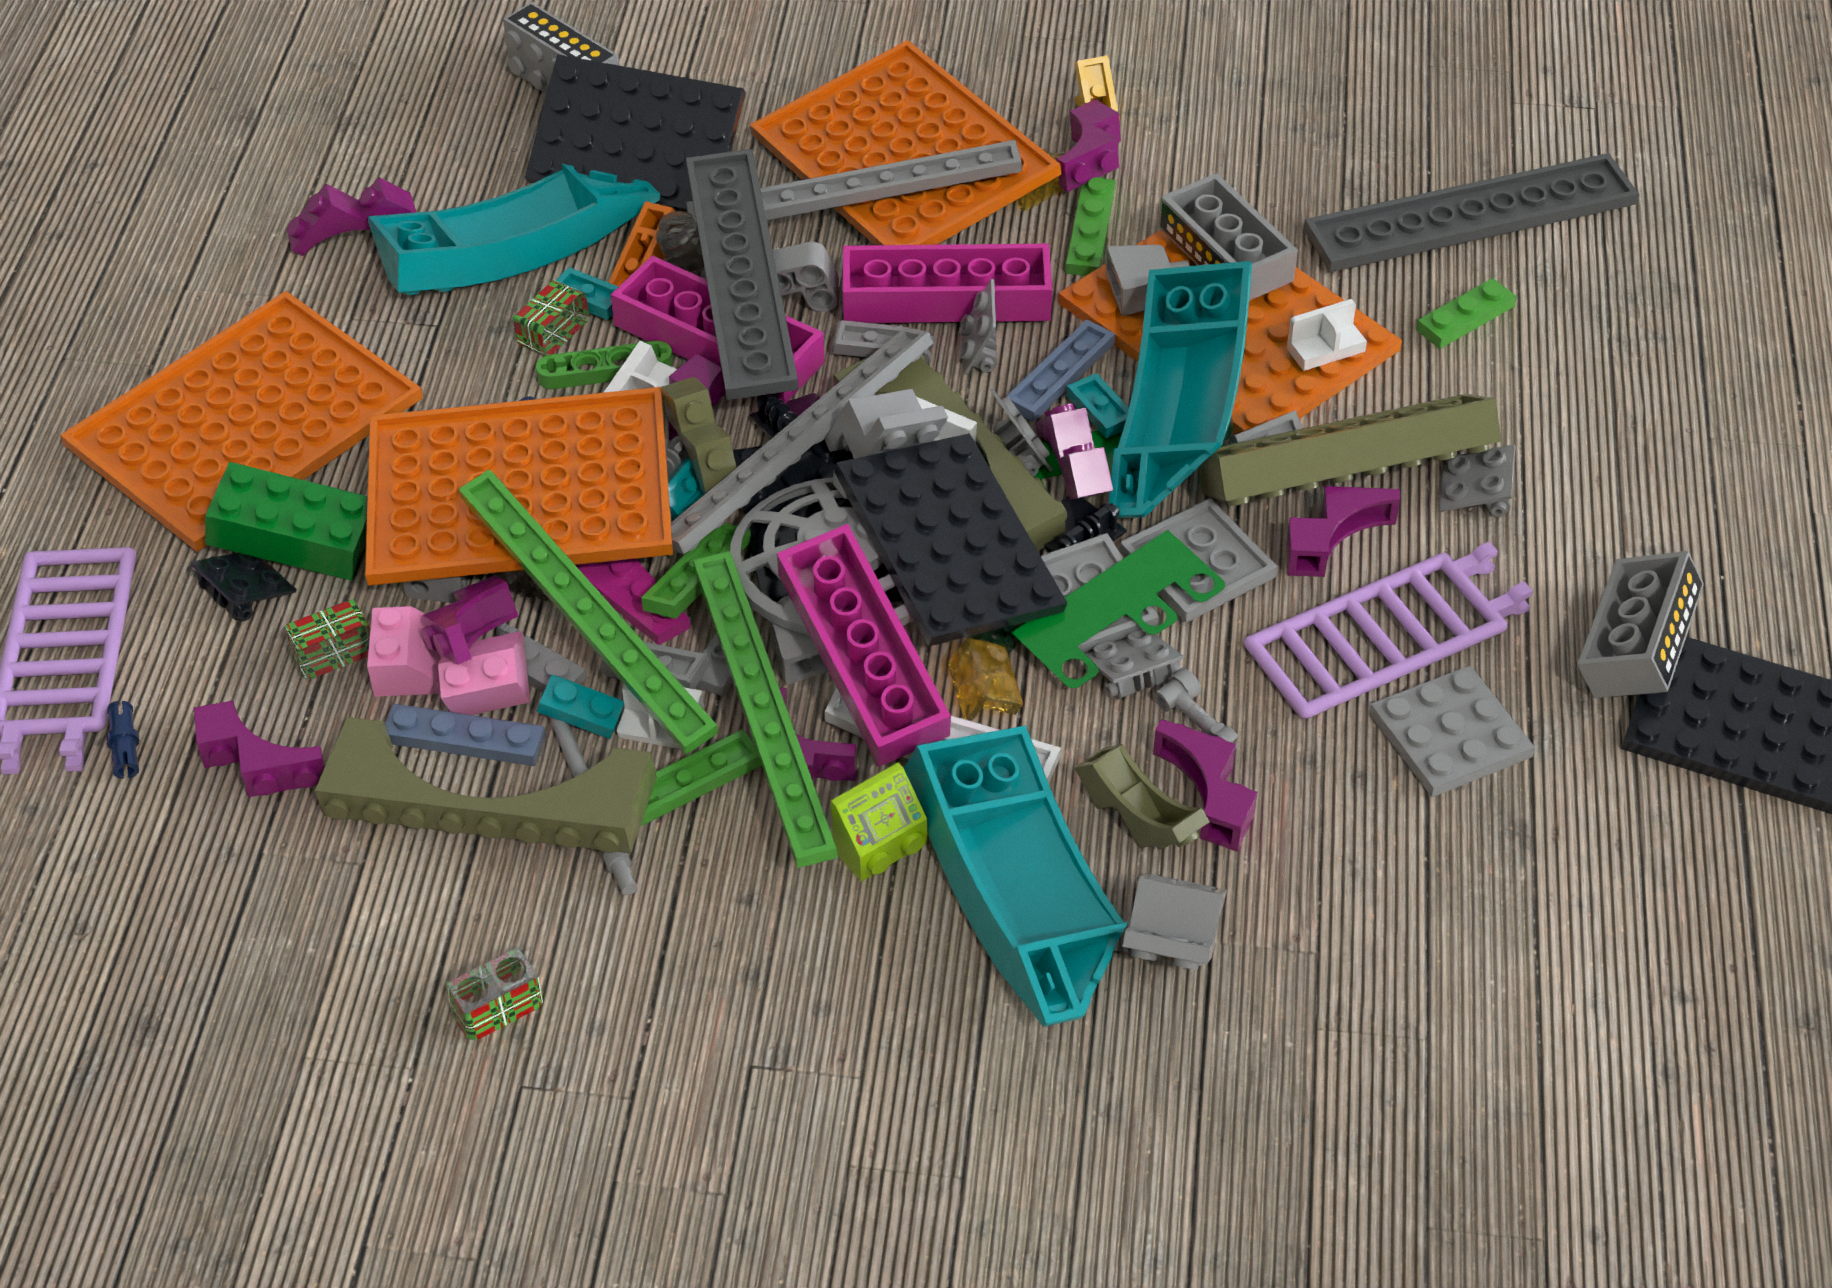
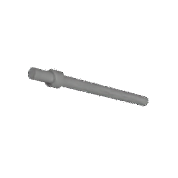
[549,717,638,895]

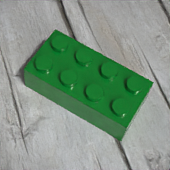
[205,462,368,581]

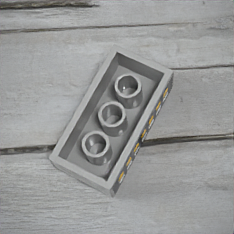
[503,2,620,93]
[1158,173,1298,301]
[1577,551,1704,698]

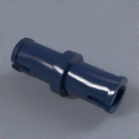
[106,701,140,779]

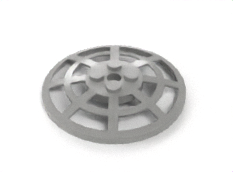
[730,477,914,635]

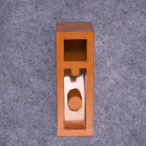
[608,201,690,287]

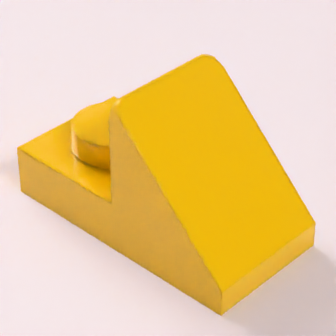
[1074,55,1120,119]

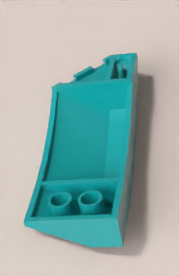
[368,164,660,295]
[1108,261,1252,519]
[904,725,1128,1027]

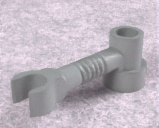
[1154,668,1239,749]

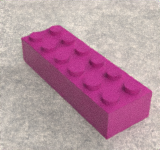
[843,243,1052,323]
[611,255,825,403]
[777,524,951,767]

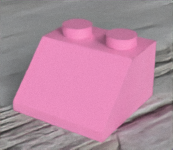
[367,606,441,697]
[438,631,531,715]

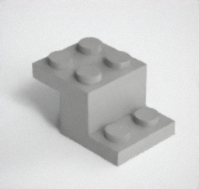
[825,389,948,459]
[1122,873,1227,970]

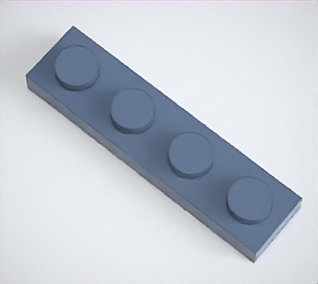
[1007,319,1115,422]
[385,703,546,766]

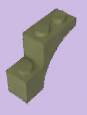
[661,377,737,496]
[1074,744,1210,850]

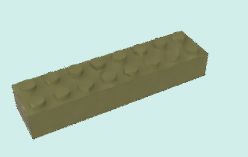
[1198,394,1502,506]

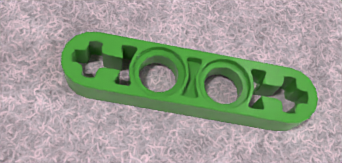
[536,341,673,389]

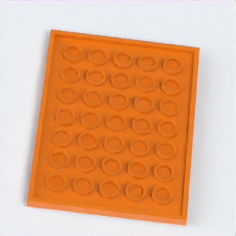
[750,40,1061,245]
[1058,230,1402,435]
[60,291,423,552]
[365,387,673,586]

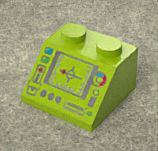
[831,762,927,882]

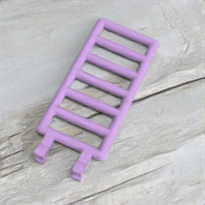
[1244,542,1533,719]
[0,547,136,774]

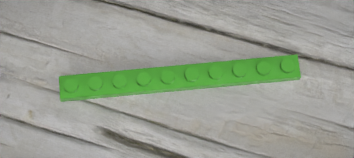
[458,469,718,755]
[693,551,837,868]

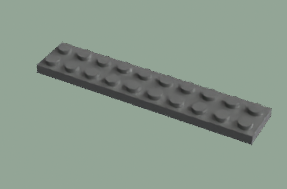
[686,149,799,400]
[1304,153,1639,272]

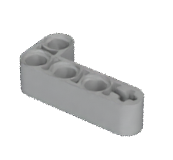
[700,242,839,312]

